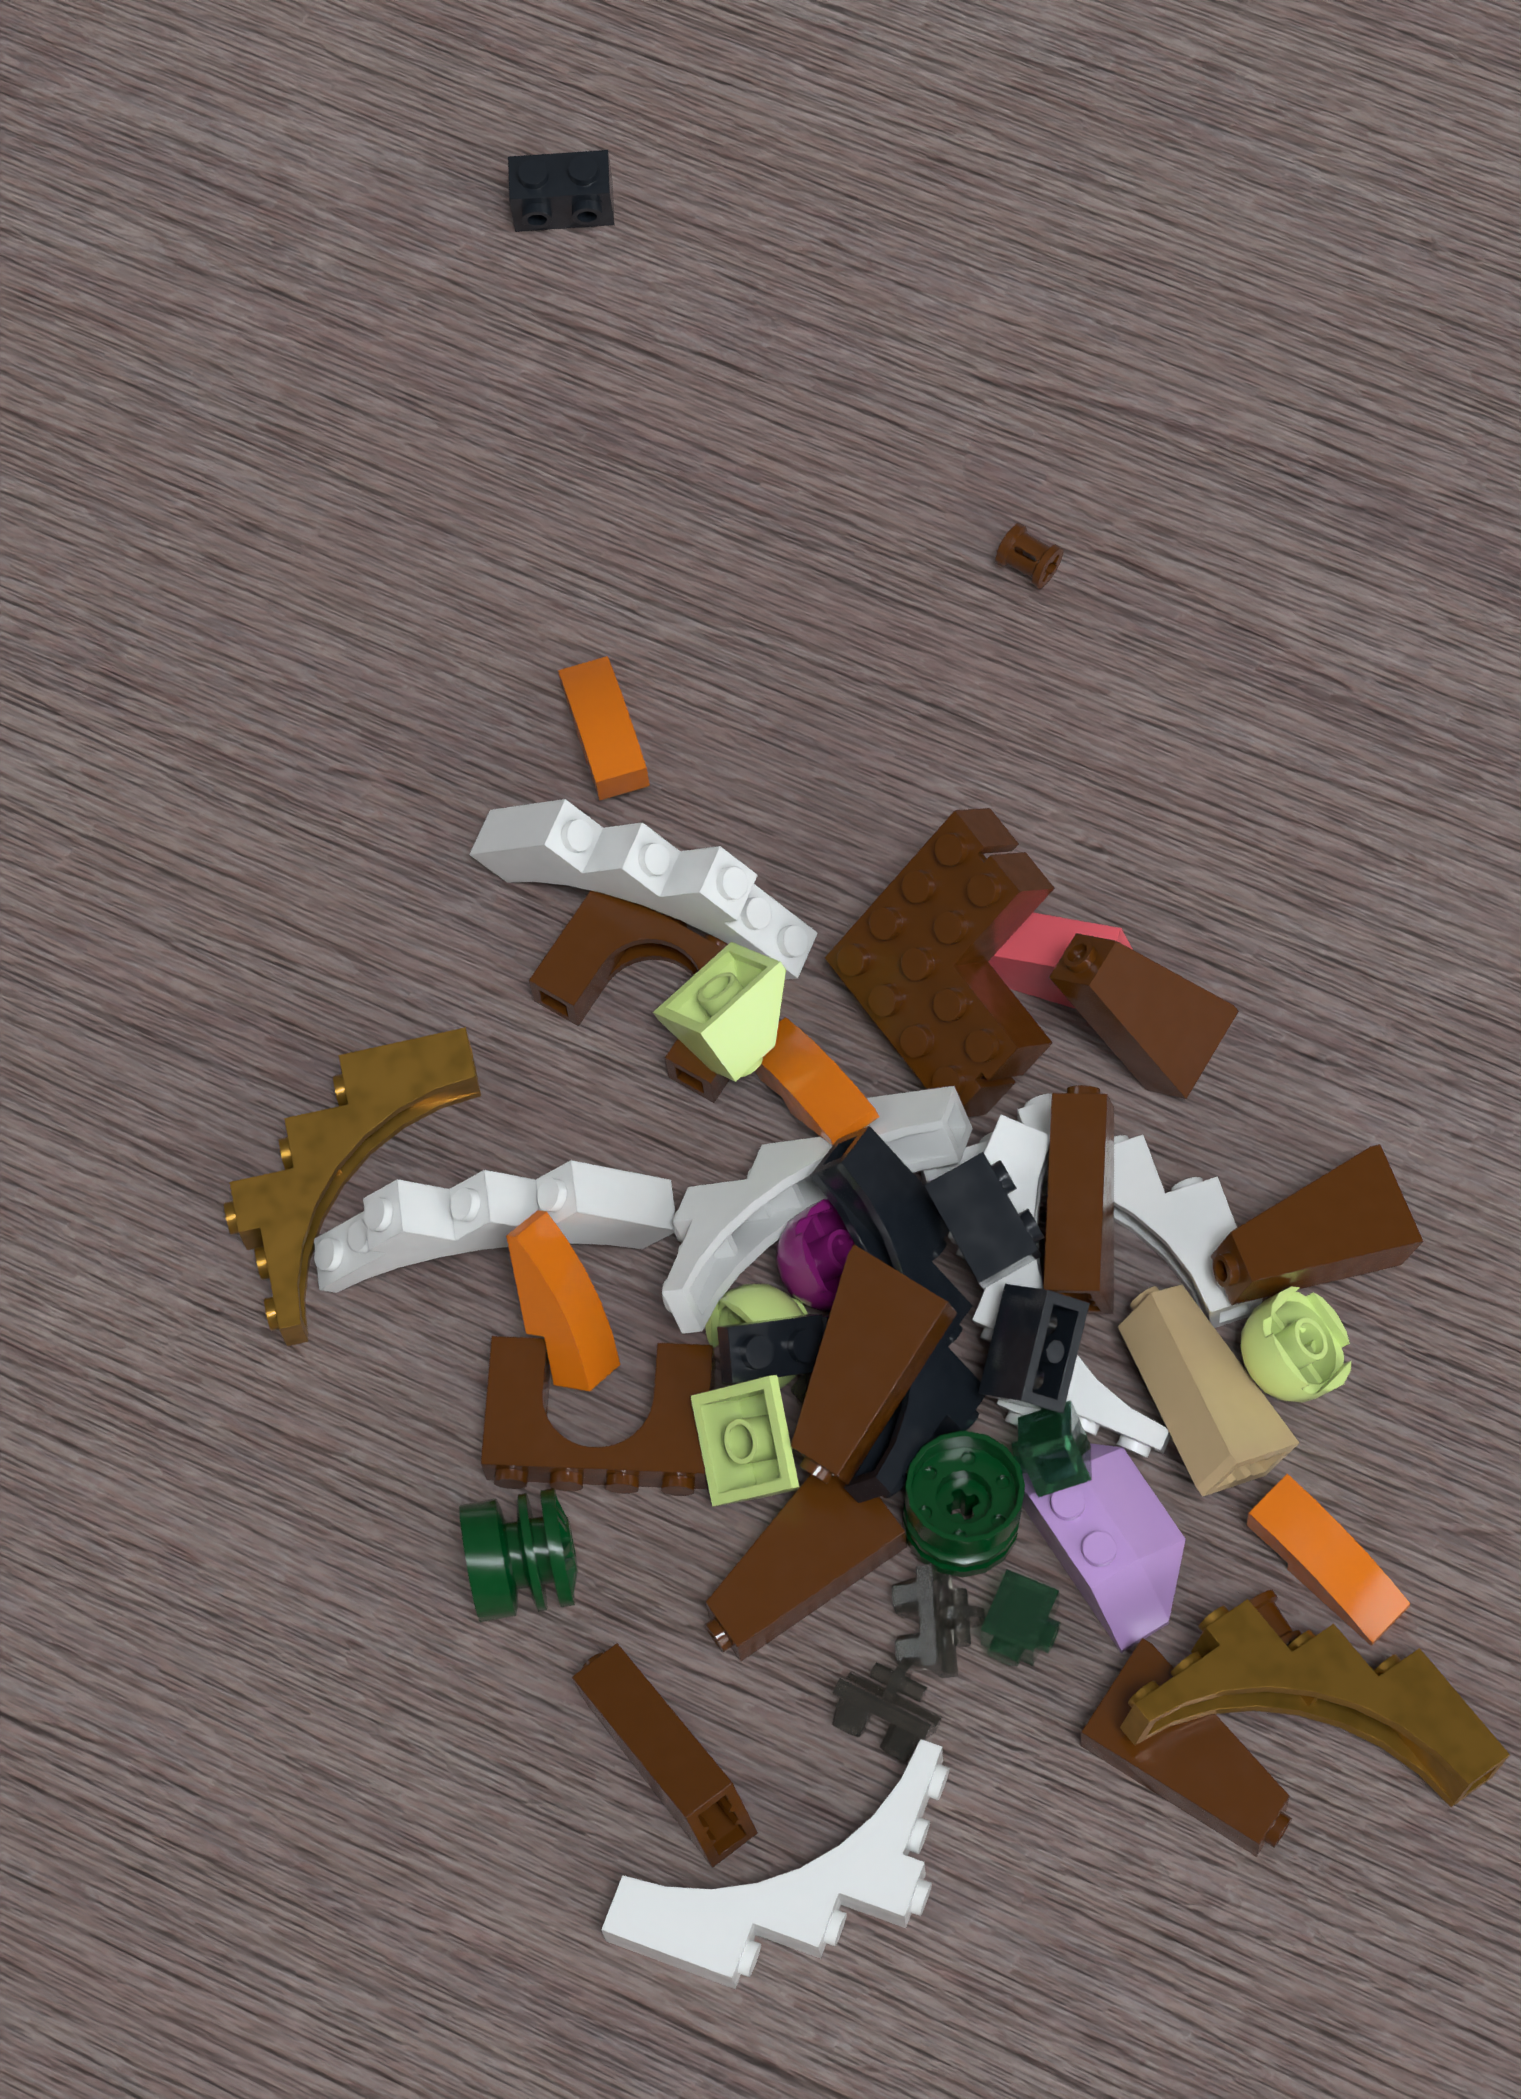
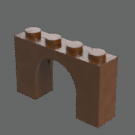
[529,890,730,1103]
[481,1336,716,1496]

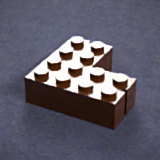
[825,808,1055,1117]

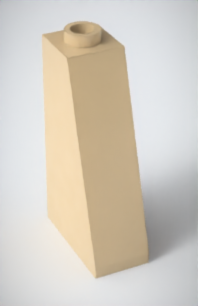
[1118,1285,1299,1496]

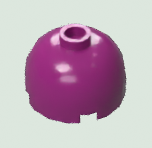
[776,1199,855,1312]

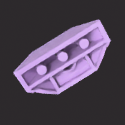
[1015,1438,1186,1653]

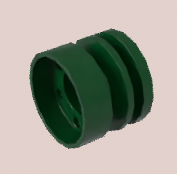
[902,1431,1025,1577]
[459,1488,578,1622]

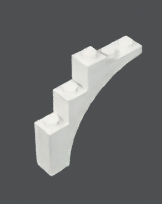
[469,799,817,980]
[662,1086,973,1334]
[921,1094,1263,1328]
[948,1115,1171,1458]
[314,1160,675,1293]
[601,1739,950,1989]

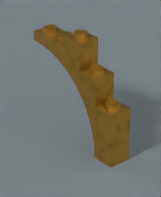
[224,1027,481,1346]
[1120,1599,1510,1807]

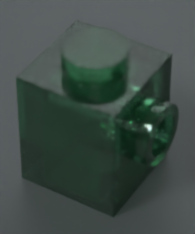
[1012,1400,1092,1498]
[980,1569,1061,1666]

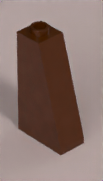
[1049,933,1239,1099]
[1044,1085,1114,1314]
[1211,1144,1423,1305]
[791,1245,957,1485]
[704,1475,907,1661]
[1080,1638,1292,1857]
[572,1643,758,1868]

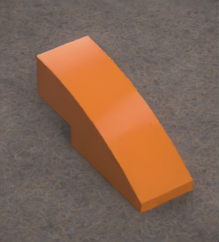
[558,656,650,801]
[755,1017,880,1146]
[506,1210,621,1391]
[1247,1474,1410,1646]

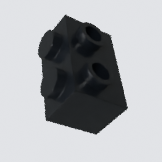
[508,150,615,232]
[924,1152,1045,1289]
[978,1284,1090,1413]

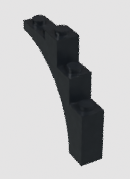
[810,1126,985,1503]

